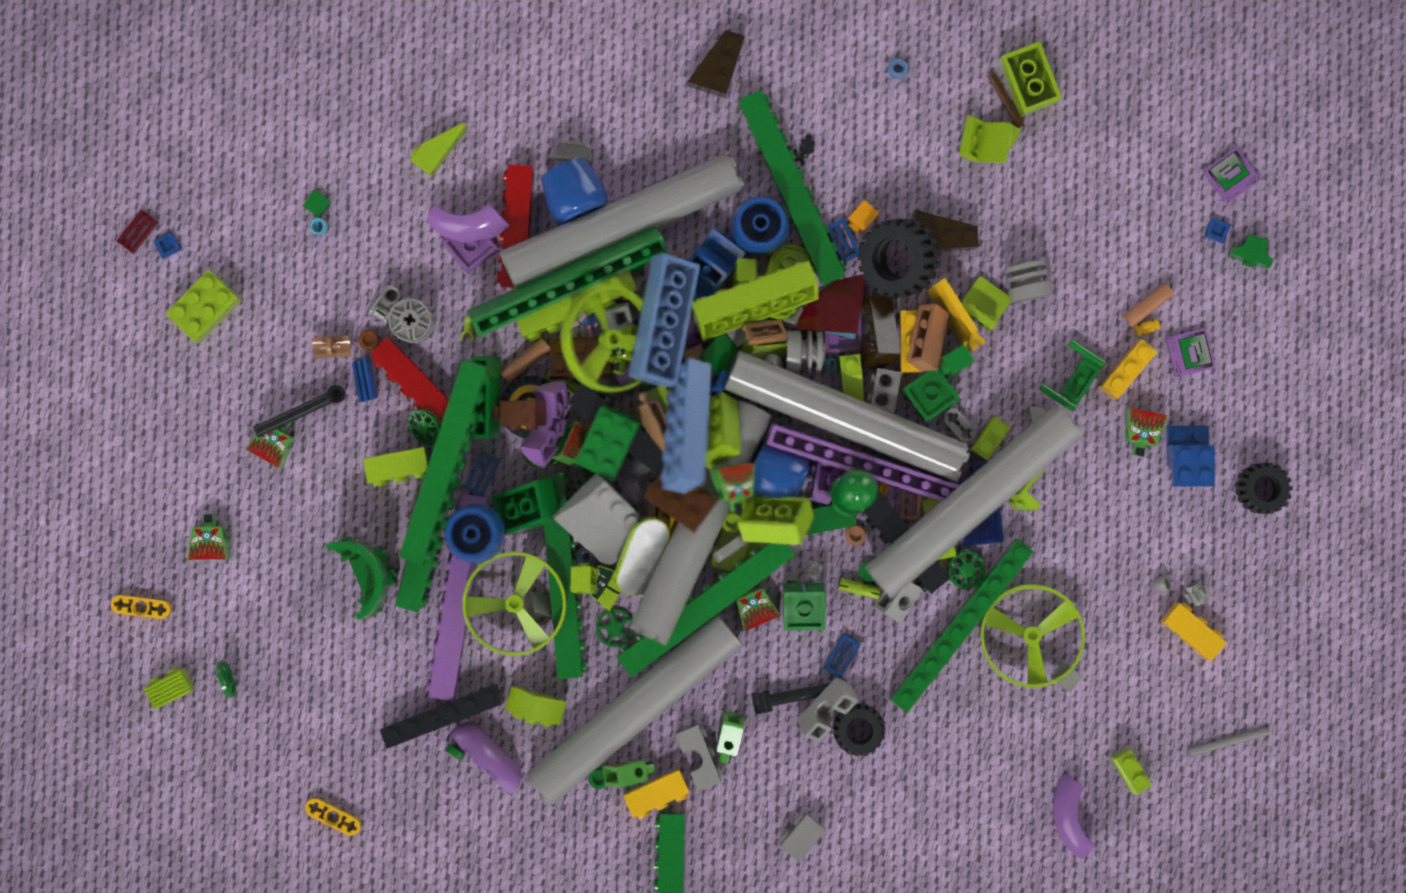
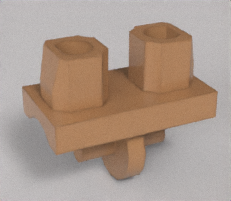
[312,336,351,358]

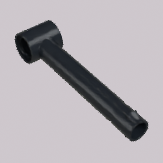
[253,385,345,438]
[751,680,847,714]

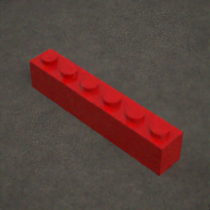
[497,165,534,289]
[370,337,450,425]

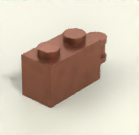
[493,400,546,430]

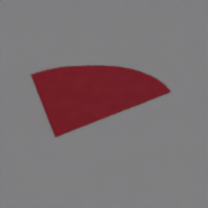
[796,274,865,334]

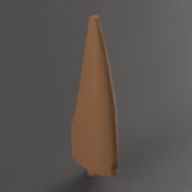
[634,392,667,452]

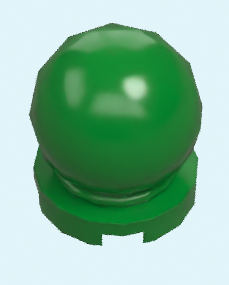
[828,470,878,516]

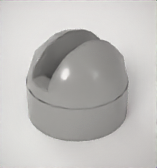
[1154,575,1171,592]

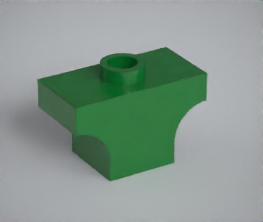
[1228,234,1274,269]

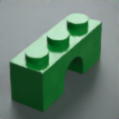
[938,344,975,378]

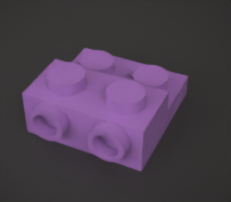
[806,461,849,505]

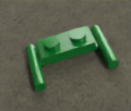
[1038,339,1106,412]

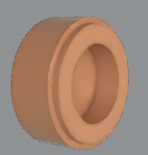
[845,525,866,545]

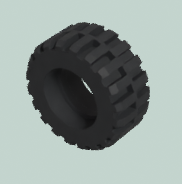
[858,218,940,298]

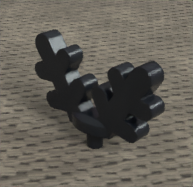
[787,134,815,165]

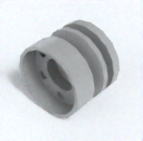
[1003,259,1053,304]
[388,299,435,344]
[785,330,825,374]

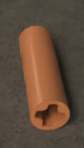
[1121,283,1174,329]
[500,337,550,384]

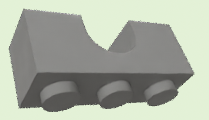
[604,293,645,331]
[797,677,859,742]
[675,723,723,792]

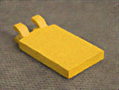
[926,278,986,352]

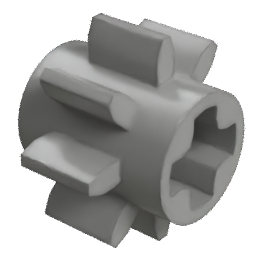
[1183,581,1211,607]

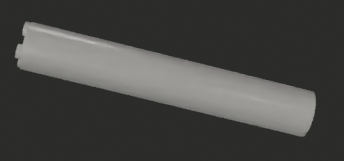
[499,154,744,288]
[724,351,970,482]
[629,400,772,645]
[865,404,1084,599]
[526,614,743,805]

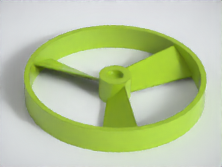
[561,286,643,392]
[463,552,567,656]
[981,584,1085,688]

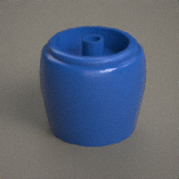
[541,158,608,225]
[730,196,790,257]
[753,442,811,498]
[444,504,505,564]

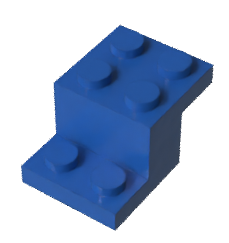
[688,227,746,299]
[1166,426,1215,487]

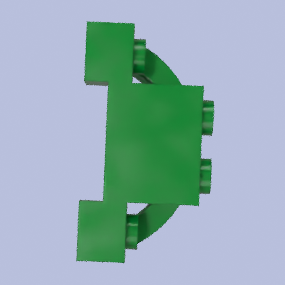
[325,537,398,621]

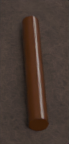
[987,73,1025,128]

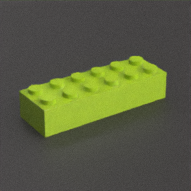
[692,261,818,341]
[516,271,639,341]

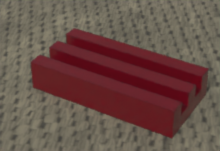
[116,209,159,254]

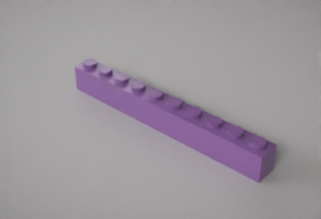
[765,422,961,501]
[426,494,488,701]

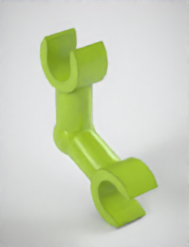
[461,315,474,342]

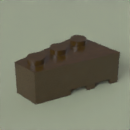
[687,30,745,98]
[913,209,979,252]
[861,296,901,369]

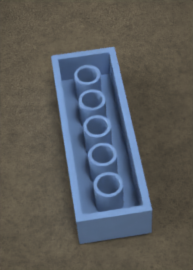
[629,254,700,387]
[661,359,711,493]

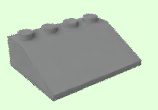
[553,473,643,568]

